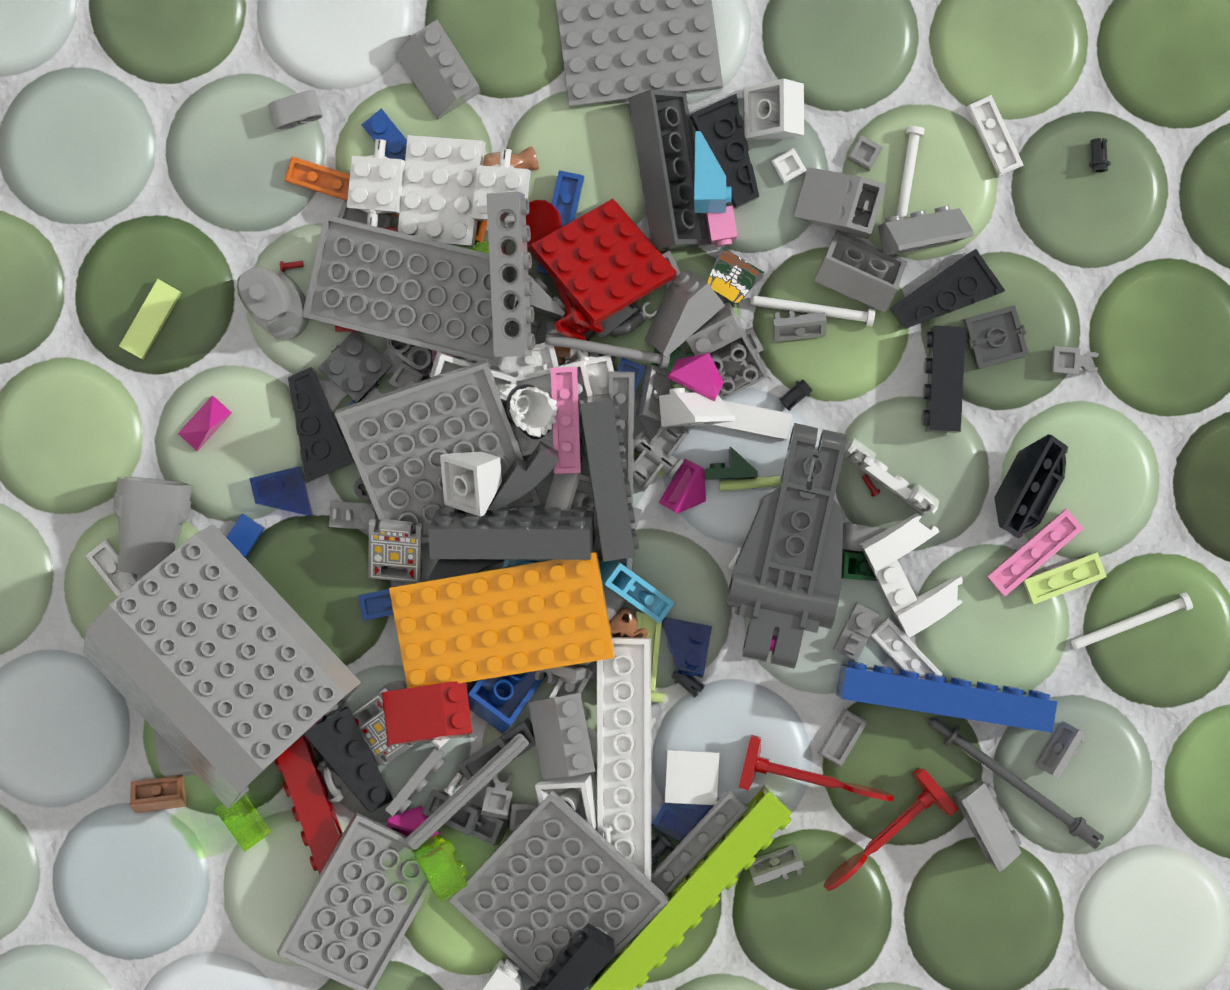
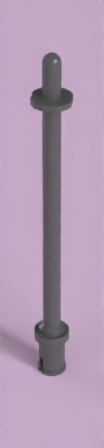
[929,717,1104,849]

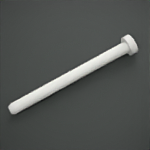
[896,126,925,219]
[750,296,875,327]
[1071,592,1193,650]

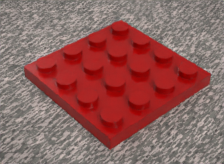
[530,199,677,326]

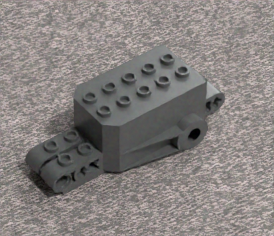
[726,423,847,669]

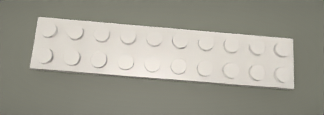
[597,637,651,881]

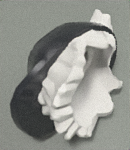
[499,384,558,440]

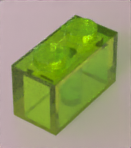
[214,795,271,852]
[412,834,468,902]

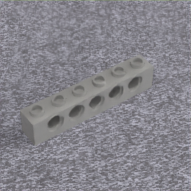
[487,192,535,357]

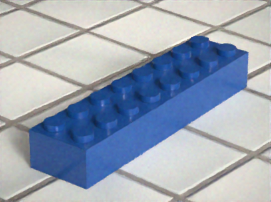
[836,661,1057,733]

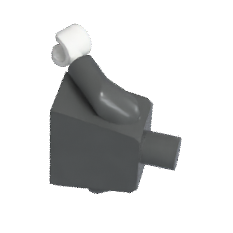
[584,302,657,341]

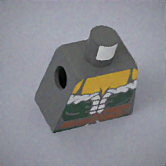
[707,247,764,307]

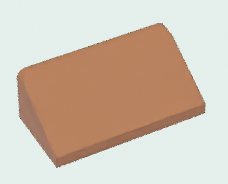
[130,775,186,813]

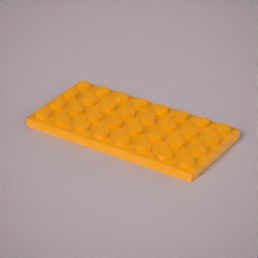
[389,552,615,688]

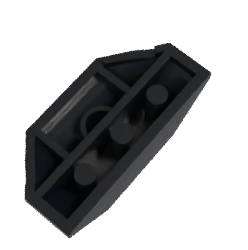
[994,434,1068,539]

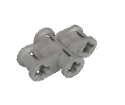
[633,427,689,492]

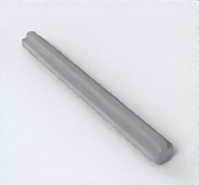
[406,733,529,850]

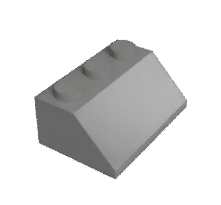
[396,20,481,120]
[878,205,974,257]
[814,230,907,313]
[528,692,595,780]
[952,780,1022,872]

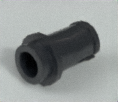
[1089,138,1111,173]
[779,379,813,411]
[671,665,705,698]

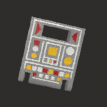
[368,519,423,583]
[351,688,418,766]

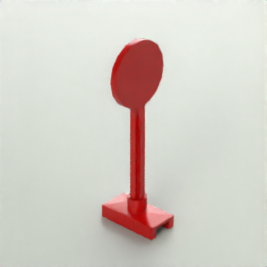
[526,200,604,340]
[739,735,895,801]
[824,768,959,891]

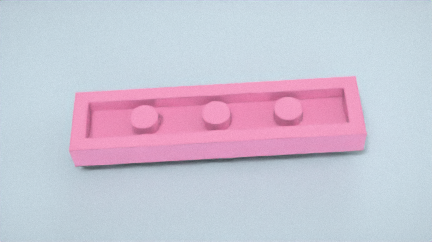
[551,367,581,474]
[986,509,1084,597]

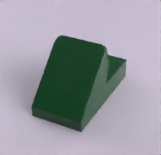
[704,447,758,480]
[841,552,877,581]

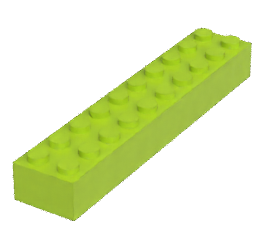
[589,785,792,990]

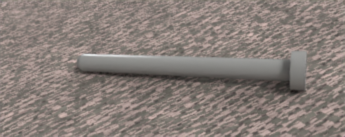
[544,334,670,369]

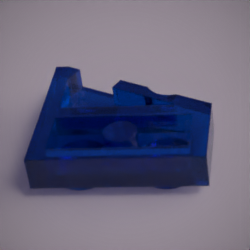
[249,466,313,516]
[662,617,712,678]
[652,801,714,842]

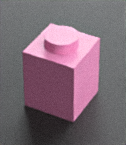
[705,206,737,247]

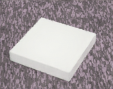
[665,749,720,805]

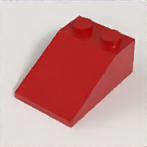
[382,681,472,745]

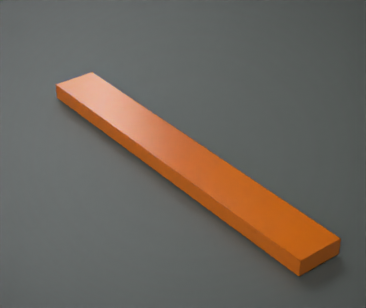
[284,156,488,243]

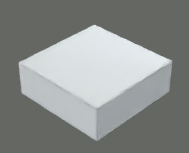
[771,148,807,185]

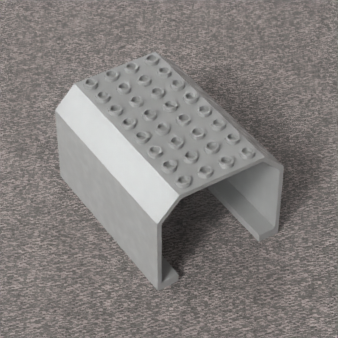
[83,524,361,809]

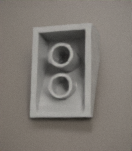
[645,269,725,357]

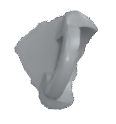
[317,760,349,802]

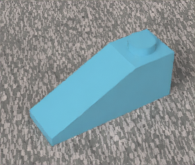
[694,131,732,213]
[599,560,675,624]

